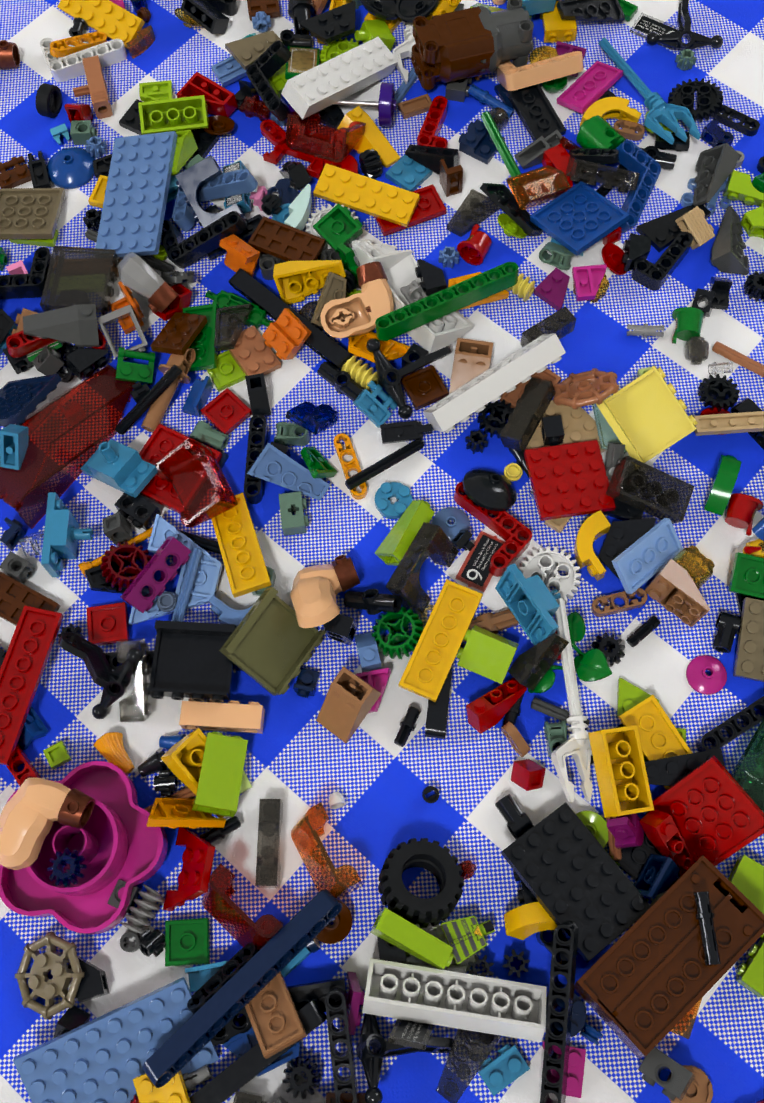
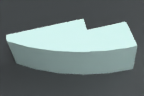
[284,184,312,231]

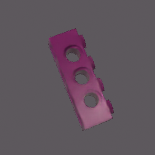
[121,536,192,613]

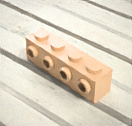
[179,698,265,734]

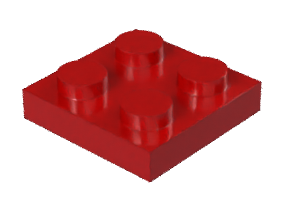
[200,388,252,435]
[86,602,129,646]

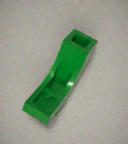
[704,455,741,516]

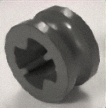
[120,932,141,952]

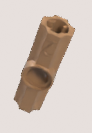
[463,609,519,642]

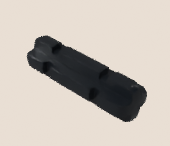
[626,616,660,647]

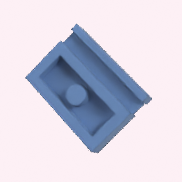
[211,56,247,87]

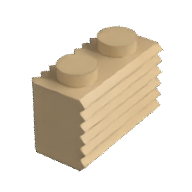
[675,206,715,250]

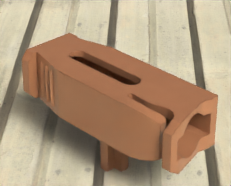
[73,55,113,119]

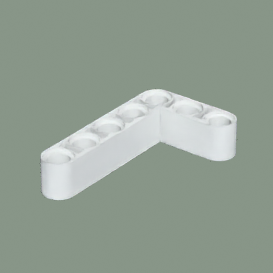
[40,37,127,82]

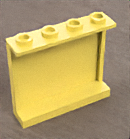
[596,366,698,467]

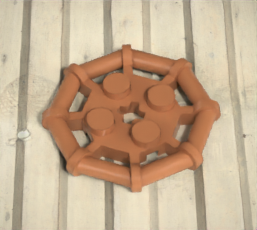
[553,368,619,409]

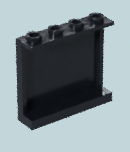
[146,620,236,703]

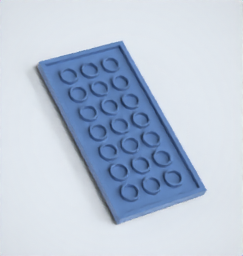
[94,131,178,259]
[13,977,219,1103]

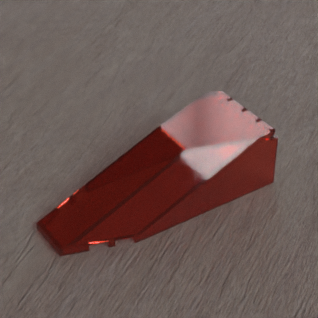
[0,365,136,529]

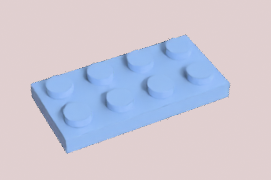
[611,518,684,594]

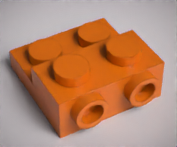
[262,308,312,360]

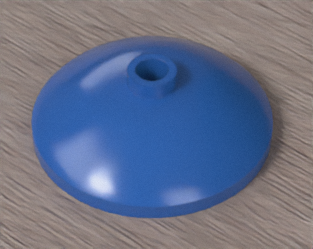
[47,147,95,189]

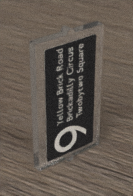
[630,13,679,50]

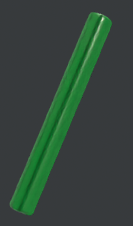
[481,111,522,186]

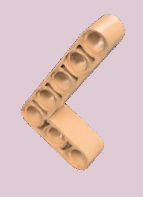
[496,51,584,91]

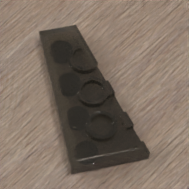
[436,1029,501,1103]

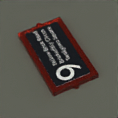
[456,531,505,592]

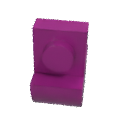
[607,813,644,849]

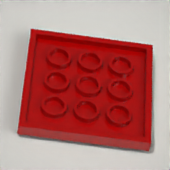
[139,423,222,516]
[524,440,616,521]
[652,756,764,866]

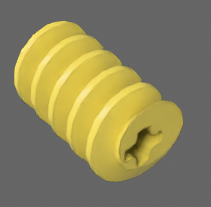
[507,270,535,302]
[341,355,378,392]

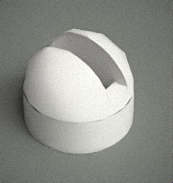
[328,792,346,809]

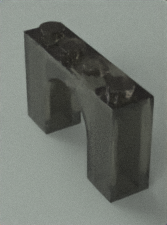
[386,522,459,615]

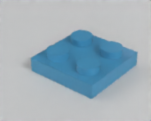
[385,155,432,192]

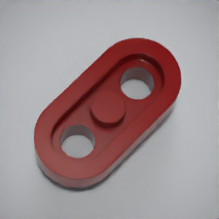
[260,119,287,146]

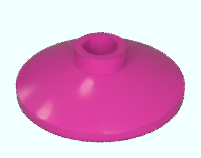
[686,655,727,695]

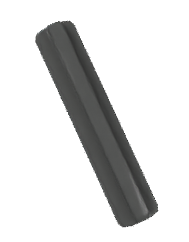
[531,698,590,730]

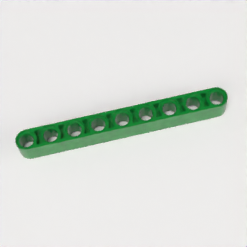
[375,262,518,341]

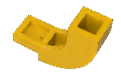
[580,97,642,127]
[574,510,611,581]
[504,902,557,940]

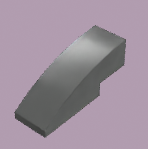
[514,129,568,169]

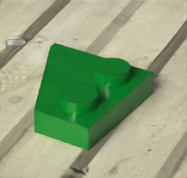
[300,447,338,479]

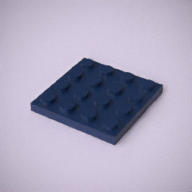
[0,374,62,427]

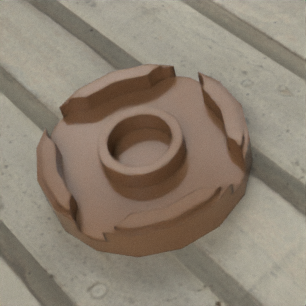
[667,1065,713,1103]

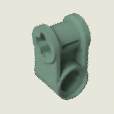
[539,242,574,270]
[274,422,310,446]
[544,720,567,760]

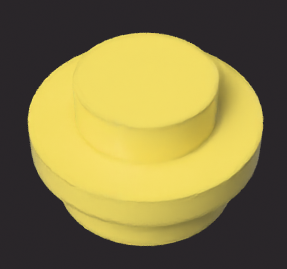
[504,463,523,481]

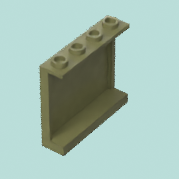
[219,586,325,696]

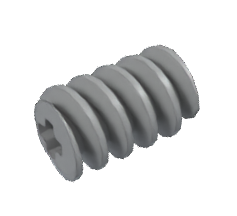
[120,884,165,934]

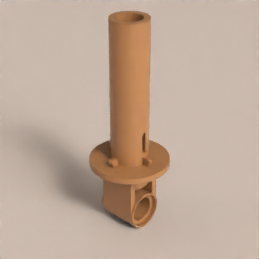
[141,348,196,433]

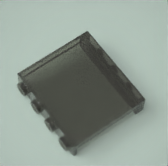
[40,246,120,315]

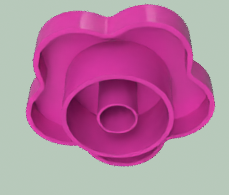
[0,761,168,934]

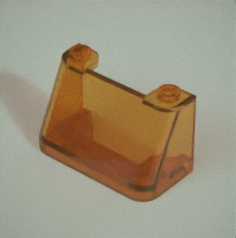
[291,803,363,900]

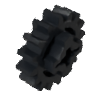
[698,374,740,412]
[477,400,518,438]

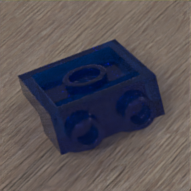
[285,401,338,435]

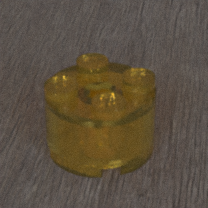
[672,546,715,589]

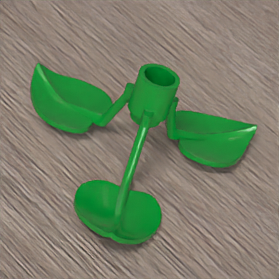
[527,612,612,693]

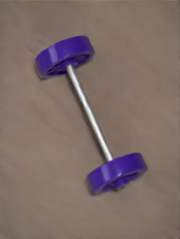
[288,82,397,127]

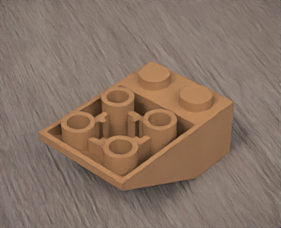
[449,338,493,394]
[645,559,710,627]
[316,667,382,744]

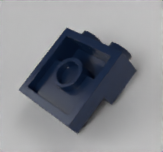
[458,119,505,164]

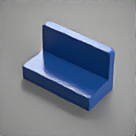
[182,376,213,417]
[18,706,48,750]

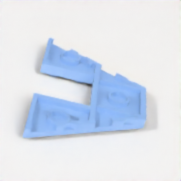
[128,514,223,625]

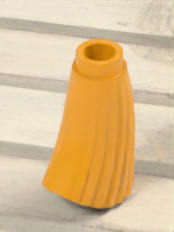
[93,732,135,775]

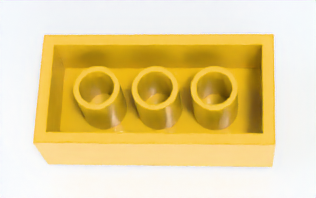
[588,725,654,818]

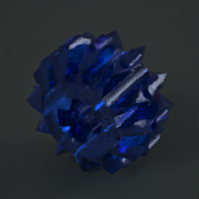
[47,848,87,888]

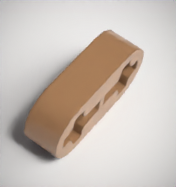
[613,120,645,141]
[501,722,531,757]

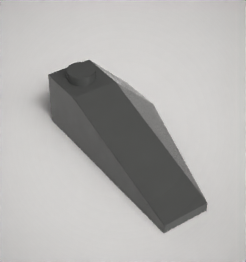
[693,142,740,207]
[711,205,749,275]
[23,304,99,347]

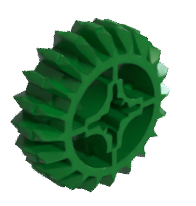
[372,606,424,659]

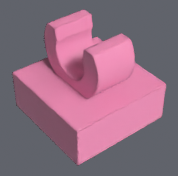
[249,186,268,211]

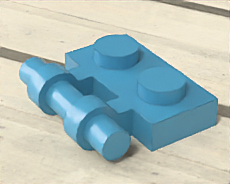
[353,380,397,428]

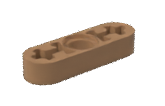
[591,588,648,617]

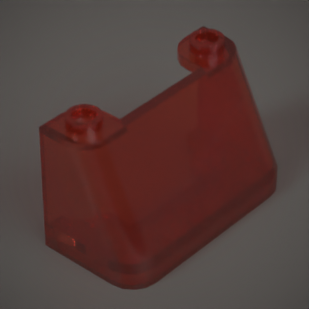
[286,111,366,163]
[155,438,238,528]
[202,864,285,950]

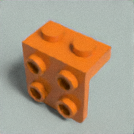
[219,234,260,277]
[109,281,144,334]

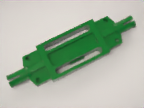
[205,290,273,328]

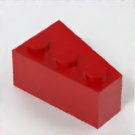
[176,72,238,117]

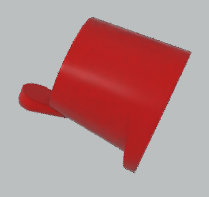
[457,224,492,266]
[725,493,763,536]

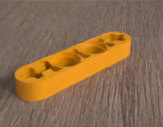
[50,31,107,58]
[334,433,367,500]

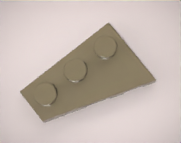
[225,30,283,71]
[310,272,347,328]

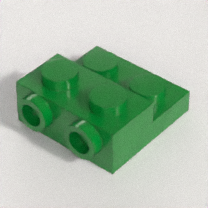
[313,203,363,253]

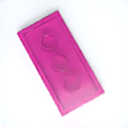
[557,61,623,114]

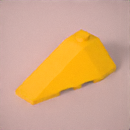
[273,260,346,304]

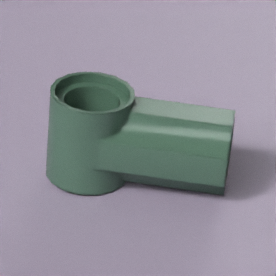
[190,421,229,451]

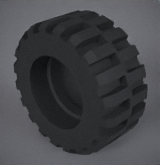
[378,838,464,928]

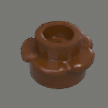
[137,7,151,23]

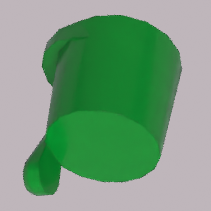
[672,307,704,344]

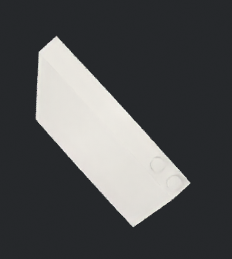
[351,238,474,354]

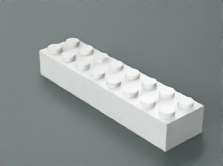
[281,37,399,120]
[422,333,566,433]
[362,958,547,1042]

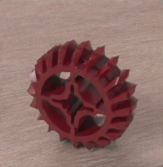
[100,540,152,591]

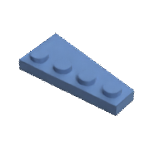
[247,443,330,500]

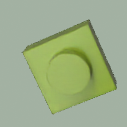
[43,741,72,770]

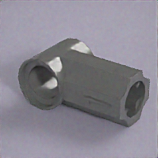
[604,442,625,481]

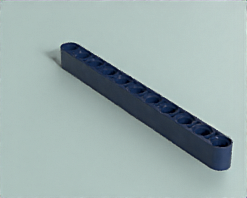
[142,889,342,1088]

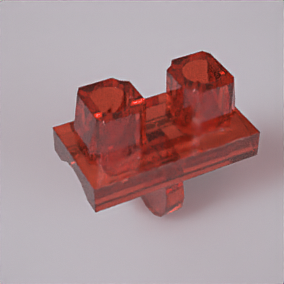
[239,95,270,121]

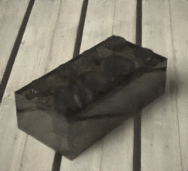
[606,456,694,524]

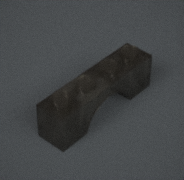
[116,638,152,722]
[255,799,283,888]

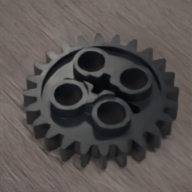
[668,78,723,122]

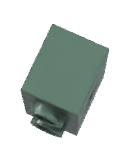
[278,491,309,536]

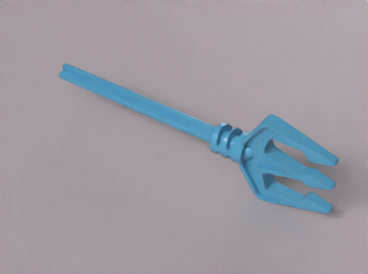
[598,38,701,145]

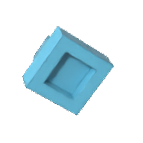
[50,123,70,145]

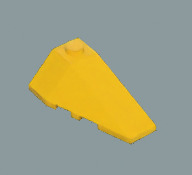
[334,106,400,168]
[160,728,224,818]

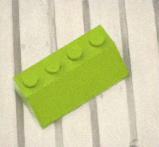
[138,95,209,135]

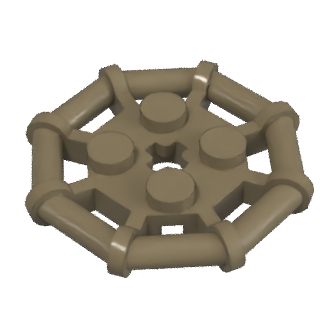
[15,932,85,1019]

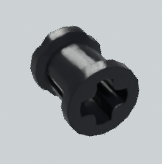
[69,17,87,37]

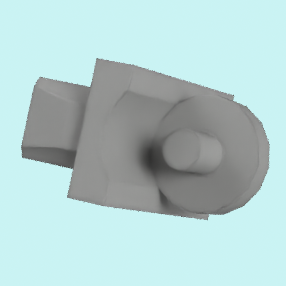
[400,280,427,304]

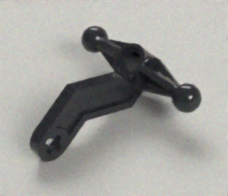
[646,0,723,51]
[366,338,452,419]
[59,632,143,720]
[356,994,455,1103]

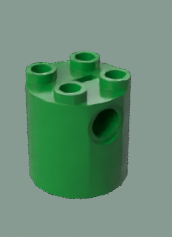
[576,115,626,166]

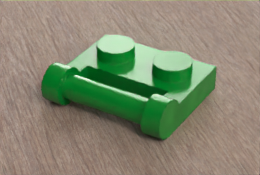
[115,347,155,385]

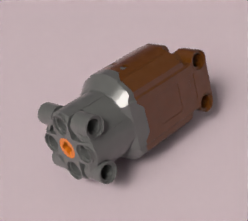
[411,0,534,90]

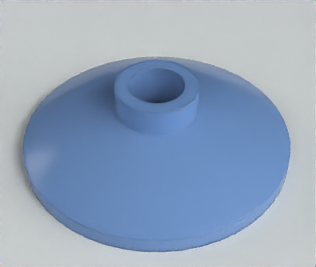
[432,507,470,543]

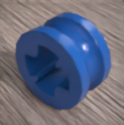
[580,1024,603,1046]

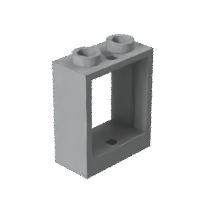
[97,305,149,360]

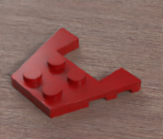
[263,129,330,179]
[163,827,215,911]

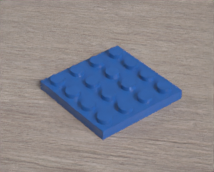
[530,181,629,256]

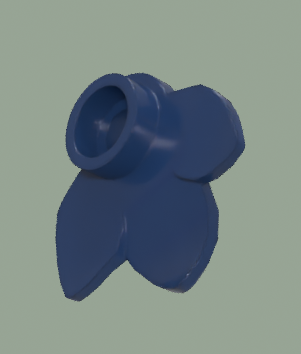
[267,178,299,205]

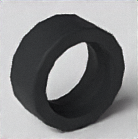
[35,83,62,118]

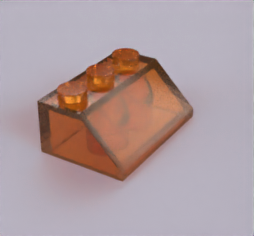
[506,165,571,210]

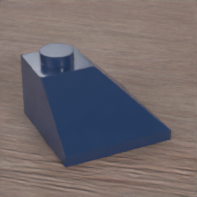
[634,854,681,898]

